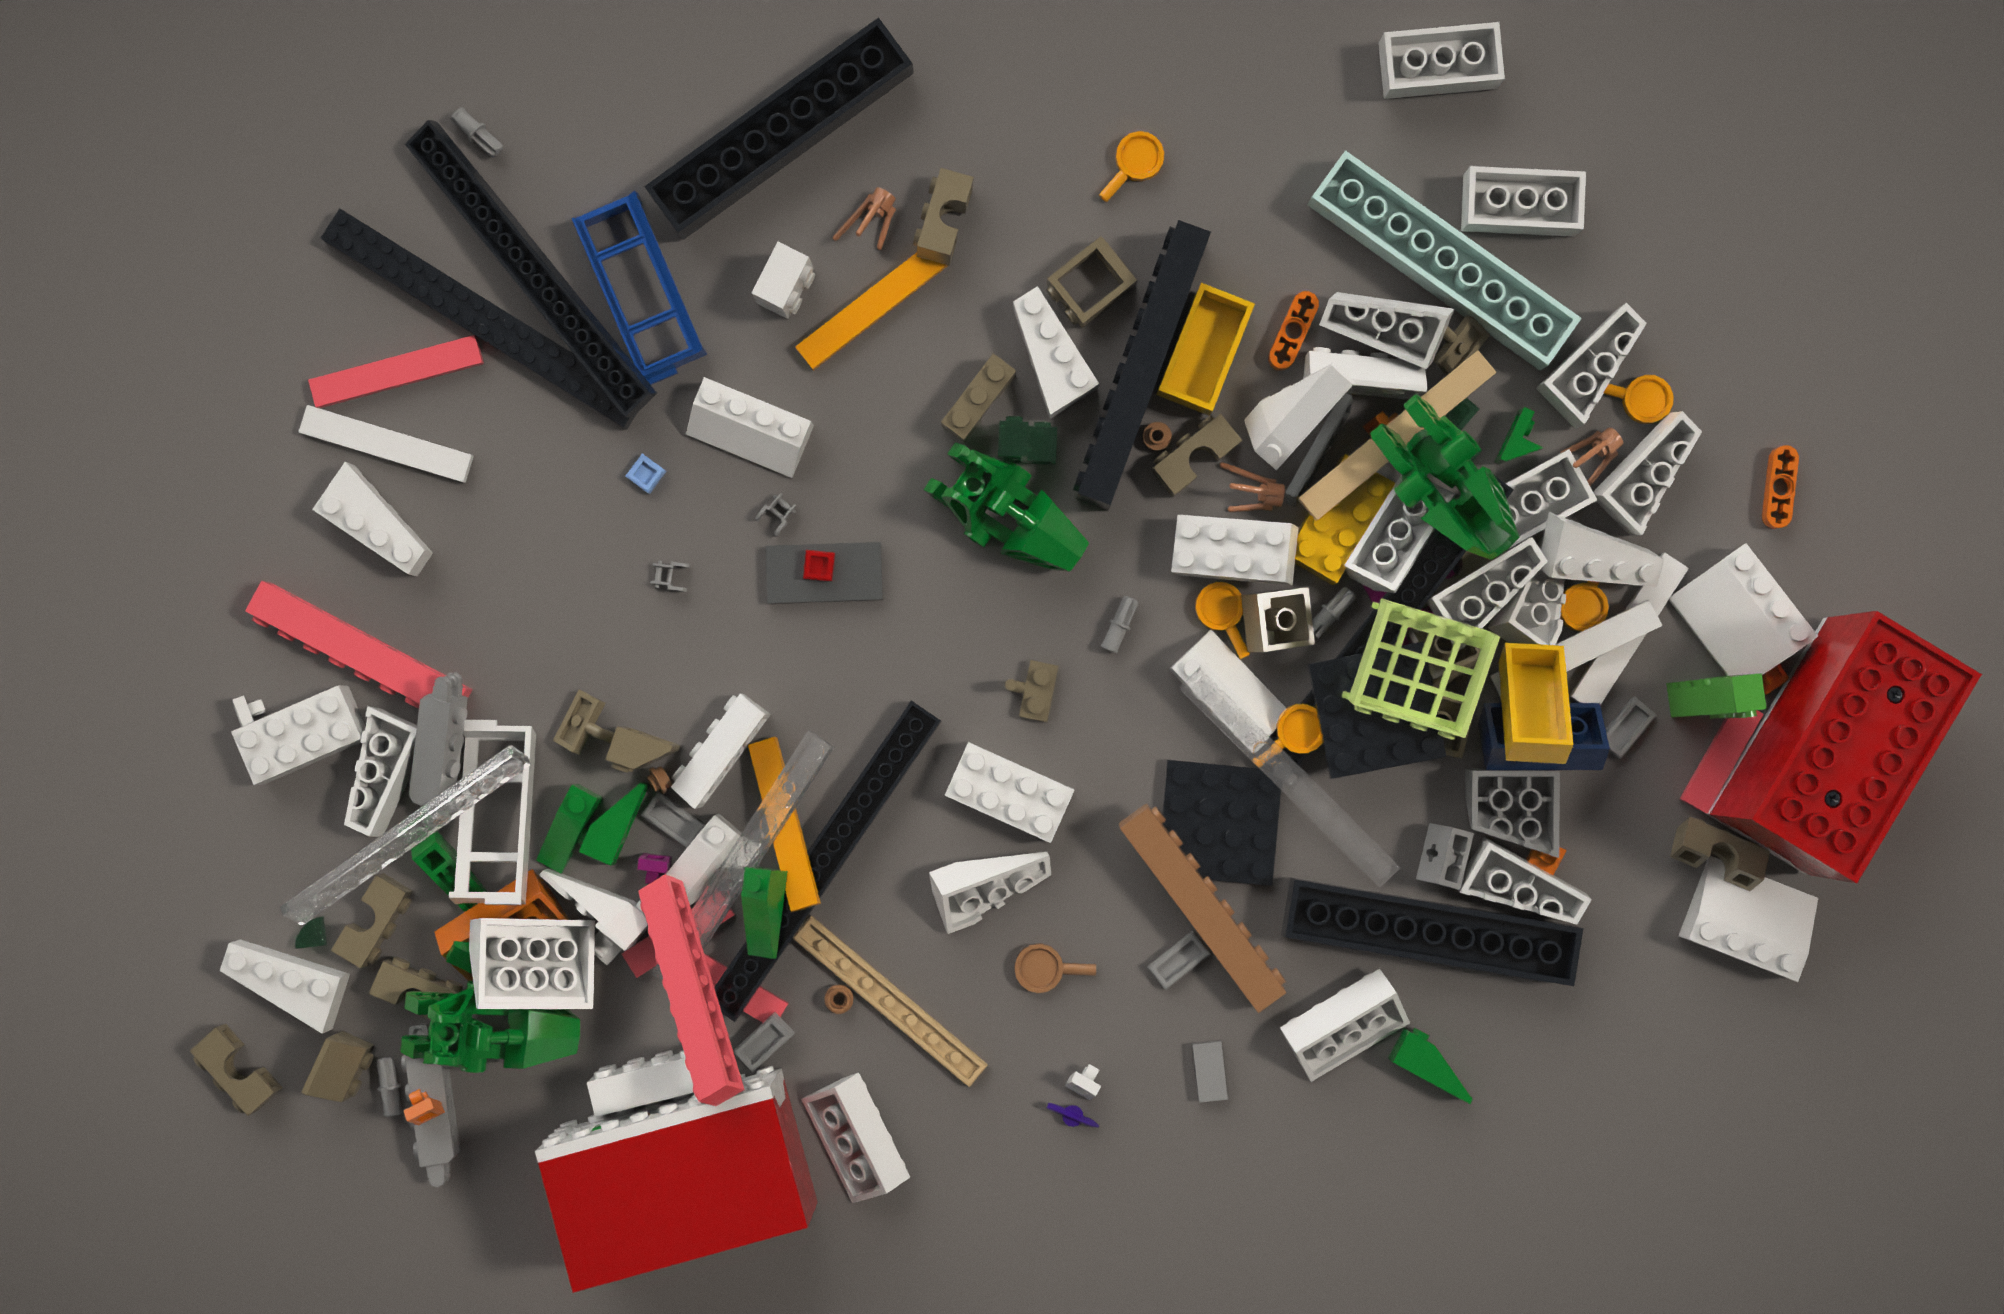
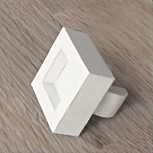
[232,696,265,727]
[594,931,623,965]
[1065,1064,1101,1100]

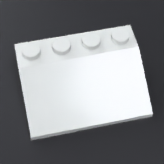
[1669,543,1818,676]
[1679,856,1818,982]
[469,918,595,1009]

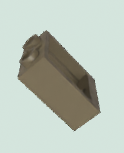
[1046,236,1137,328]

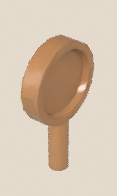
[1014,943,1096,993]

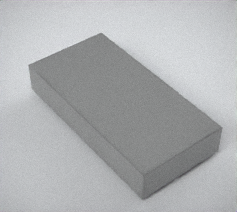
[1606,697,1657,759]
[641,792,706,848]
[1147,931,1210,990]
[733,1012,795,1072]
[1192,1040,1228,1103]

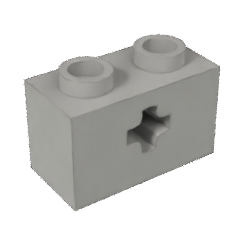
[1416,823,1474,890]

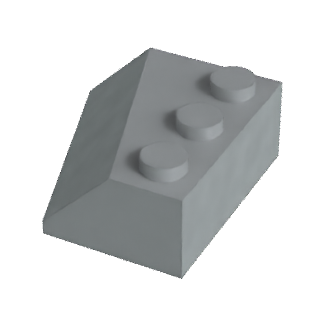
[1465,768,1560,858]

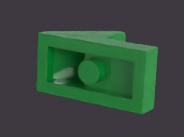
[1494,407,1543,464]

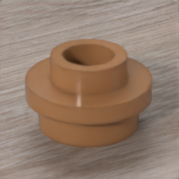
[1143,422,1172,451]
[647,766,672,794]
[824,984,854,1014]

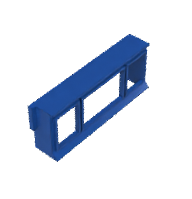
[571,190,707,385]

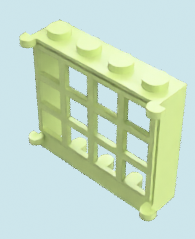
[1341,598,1500,740]

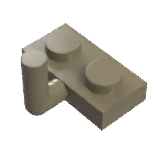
[1433,315,1490,375]
[1005,660,1059,722]
[553,689,614,755]

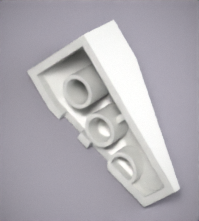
[1244,363,1355,470]
[1488,535,1566,645]
[666,814,763,905]
[929,852,1051,934]
[539,869,648,951]

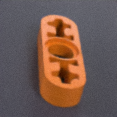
[1268,291,1319,371]
[1762,445,1799,529]

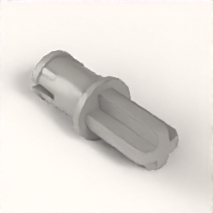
[451,107,503,157]
[1312,587,1356,639]
[1101,596,1139,654]
[376,1057,403,1117]

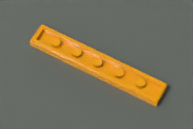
[795,252,948,371]
[748,736,821,912]

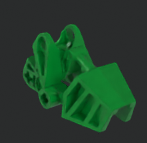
[1370,394,1520,560]
[923,442,1089,572]
[400,980,580,1073]

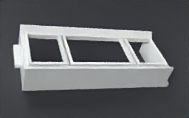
[449,720,536,905]

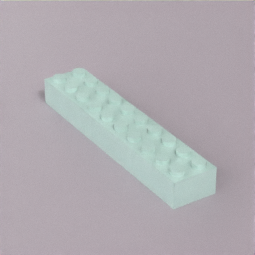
[1307,150,1582,370]

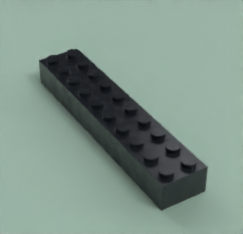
[644,17,914,240]
[1073,220,1211,511]
[1281,877,1584,986]

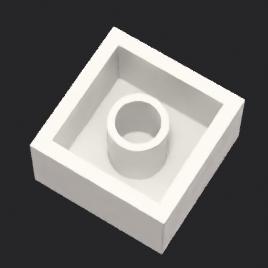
[752,242,815,319]

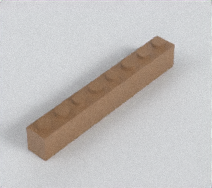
[1119,803,1287,1013]

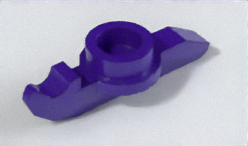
[1046,1103,1099,1128]

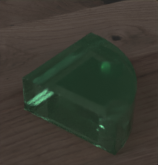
[295,916,327,949]

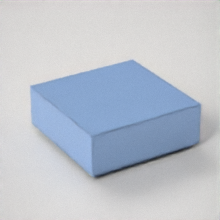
[625,453,667,494]

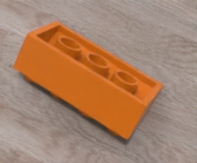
[434,869,569,981]

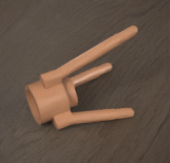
[833,187,896,250]
[1560,427,1623,486]
[1220,462,1285,512]

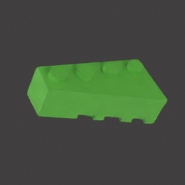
[1666,673,1767,719]

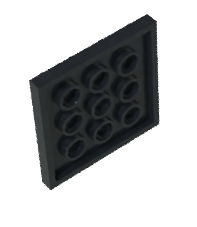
[1307,642,1446,779]
[1162,760,1283,886]

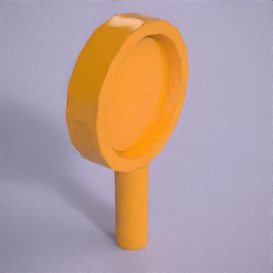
[1099,131,1164,202]
[1603,375,1674,424]
[1560,581,1609,632]
[1195,582,1250,659]
[1252,704,1323,767]

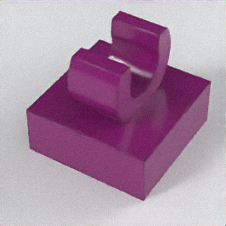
[637,853,672,884]

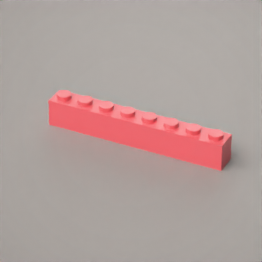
[245,581,473,708]
[638,874,745,1106]

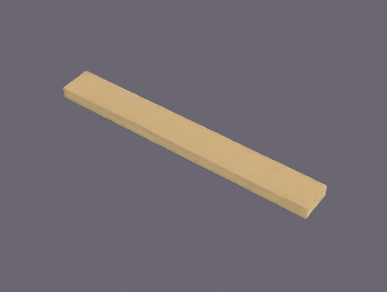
[1298,350,1497,521]
[793,915,988,1087]

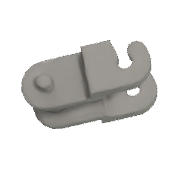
[755,493,797,537]
[650,560,690,592]

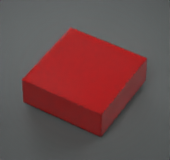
[803,550,835,582]

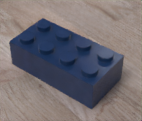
[1478,703,1610,770]

